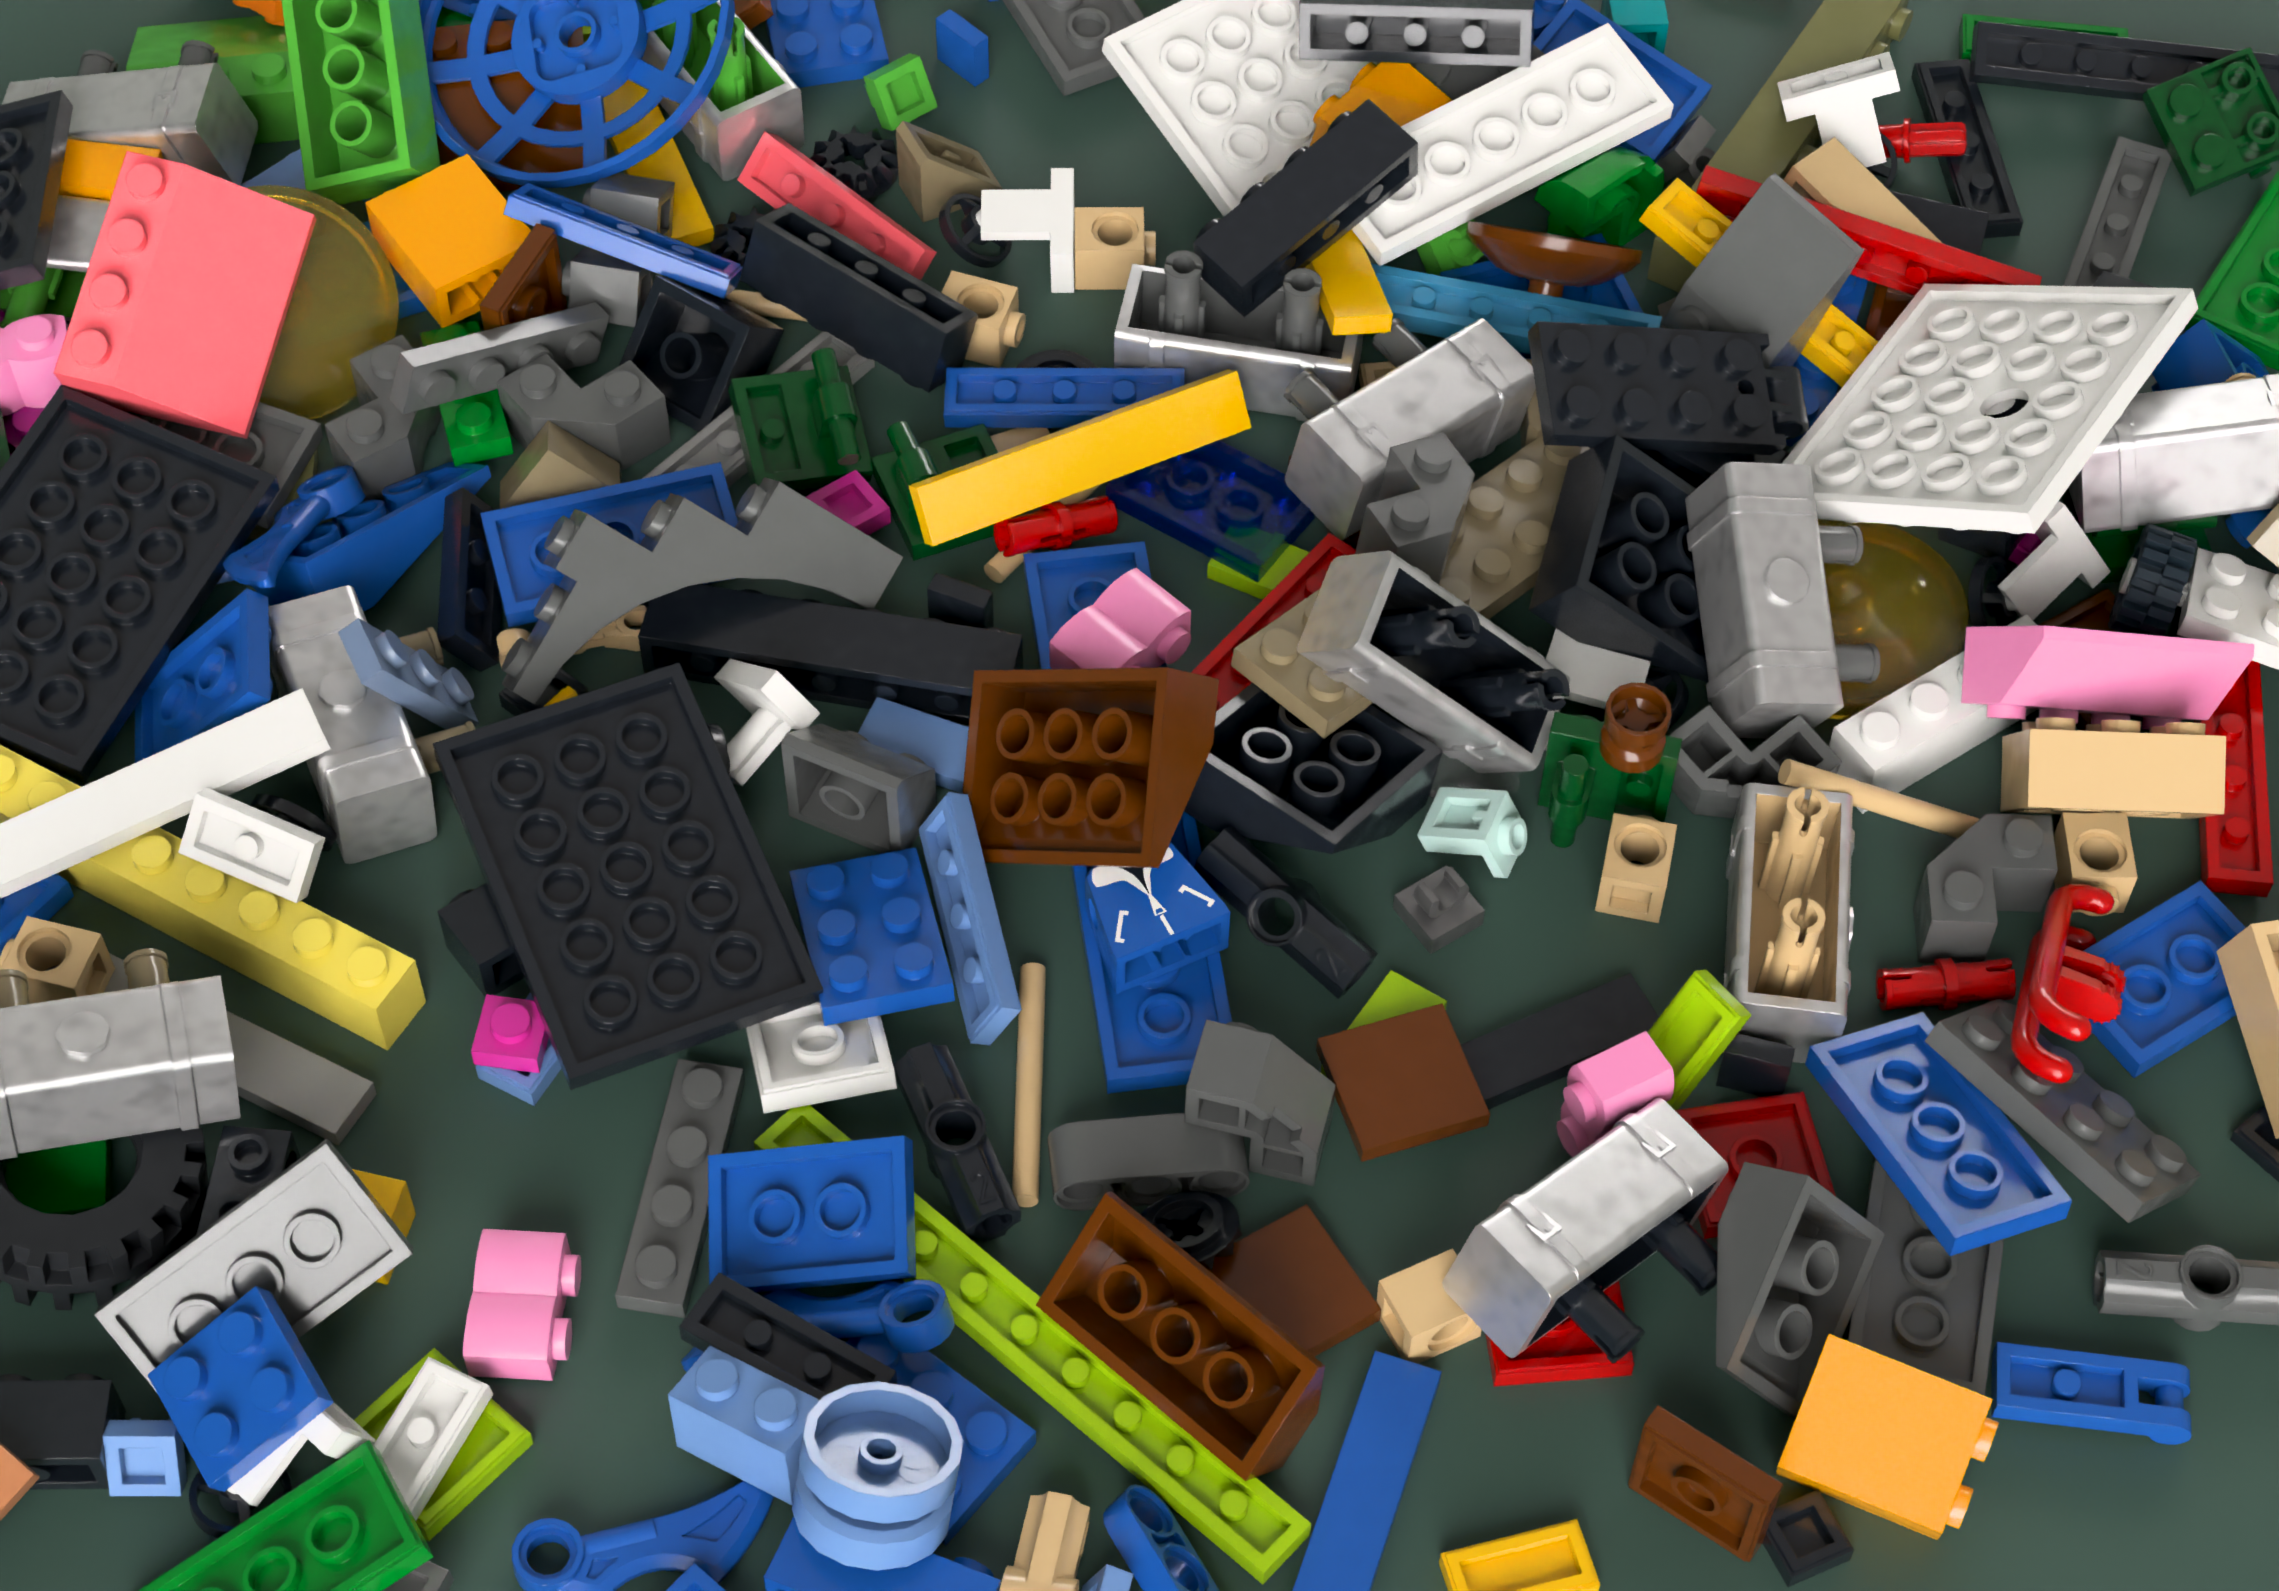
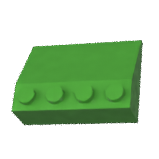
[126,16,299,144]

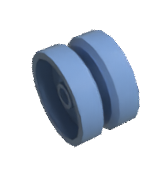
[792,1381,964,1571]

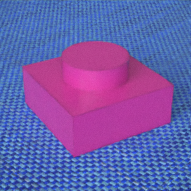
[806,470,891,535]
[471,994,549,1073]

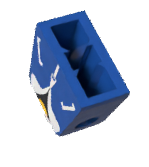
[1085,843,1230,994]

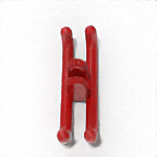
[2010,884,2126,1084]

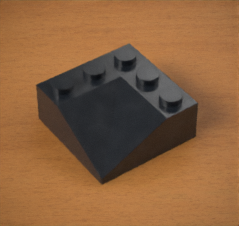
[1529,434,1709,682]
[1184,682,1443,854]

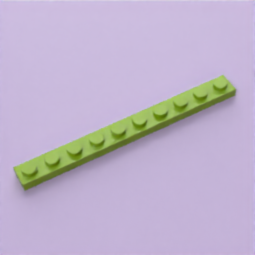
[754,1105,1311,1585]

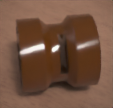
[1599,682,1672,773]

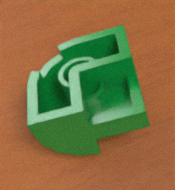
[1534,146,1664,246]

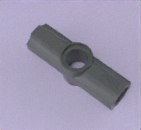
[2092,1245,2279,1332]

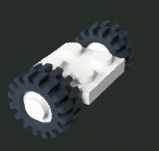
[2108,523,2279,670]

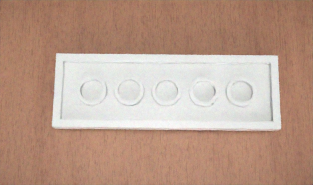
[1352,23,1674,267]

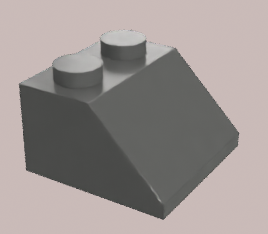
[781,723,937,854]

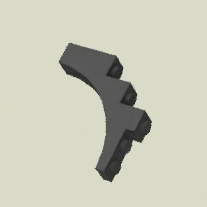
[501,477,903,704]

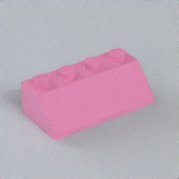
[1961,625,2255,730]

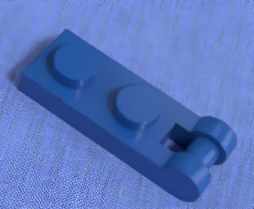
[1991,1342,2192,1445]

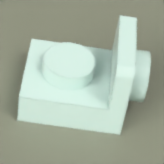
[1417,787,1527,878]

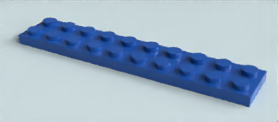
[1023,541,1232,1094]

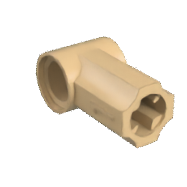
[999,1491,1090,1591]

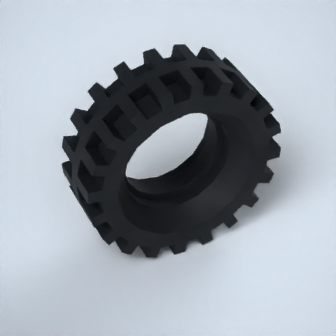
[0,1127,209,1310]

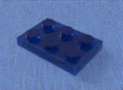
[1106,440,1316,582]

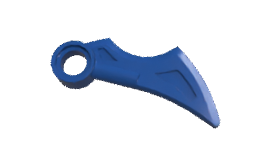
[222,465,366,588]
[681,1280,955,1372]
[512,1480,775,1591]

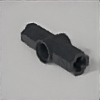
[1193,826,1378,999]
[893,1042,1021,1243]

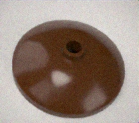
[1466,221,1643,297]

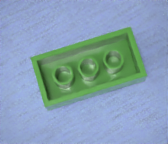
[281,0,440,205]

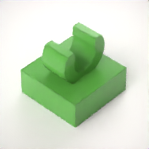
[863,53,938,131]
[1416,219,1484,276]

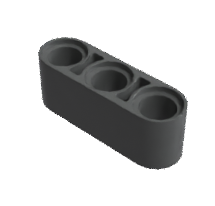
[1047,1113,1250,1211]

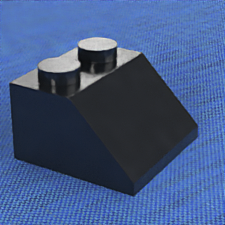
[619,276,784,432]

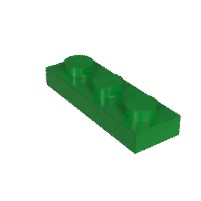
[420,320,514,467]

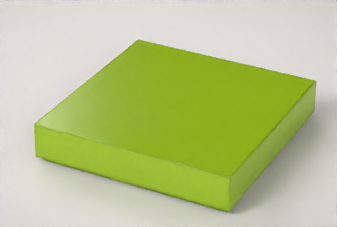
[354,1348,533,1541]

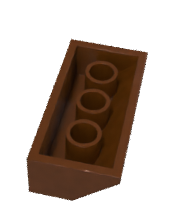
[1036,1192,1325,1481]

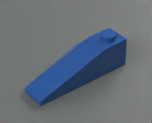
[242,462,492,612]

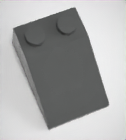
[1661,173,1865,393]
[1716,1162,1885,1420]

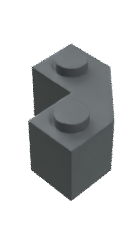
[562,173,675,327]
[324,334,441,501]
[497,353,671,471]
[1355,432,1475,584]
[1669,705,1842,819]
[1913,814,2058,963]
[1185,1020,1336,1186]

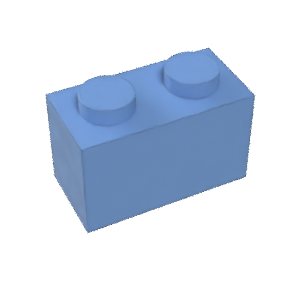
[668,1345,819,1505]

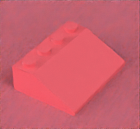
[53,151,317,439]

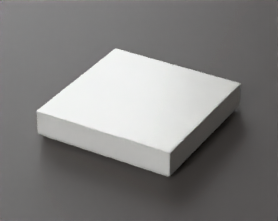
[746,1002,897,1114]

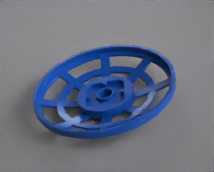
[419,0,735,188]

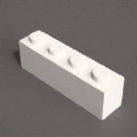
[1829,614,2038,814]

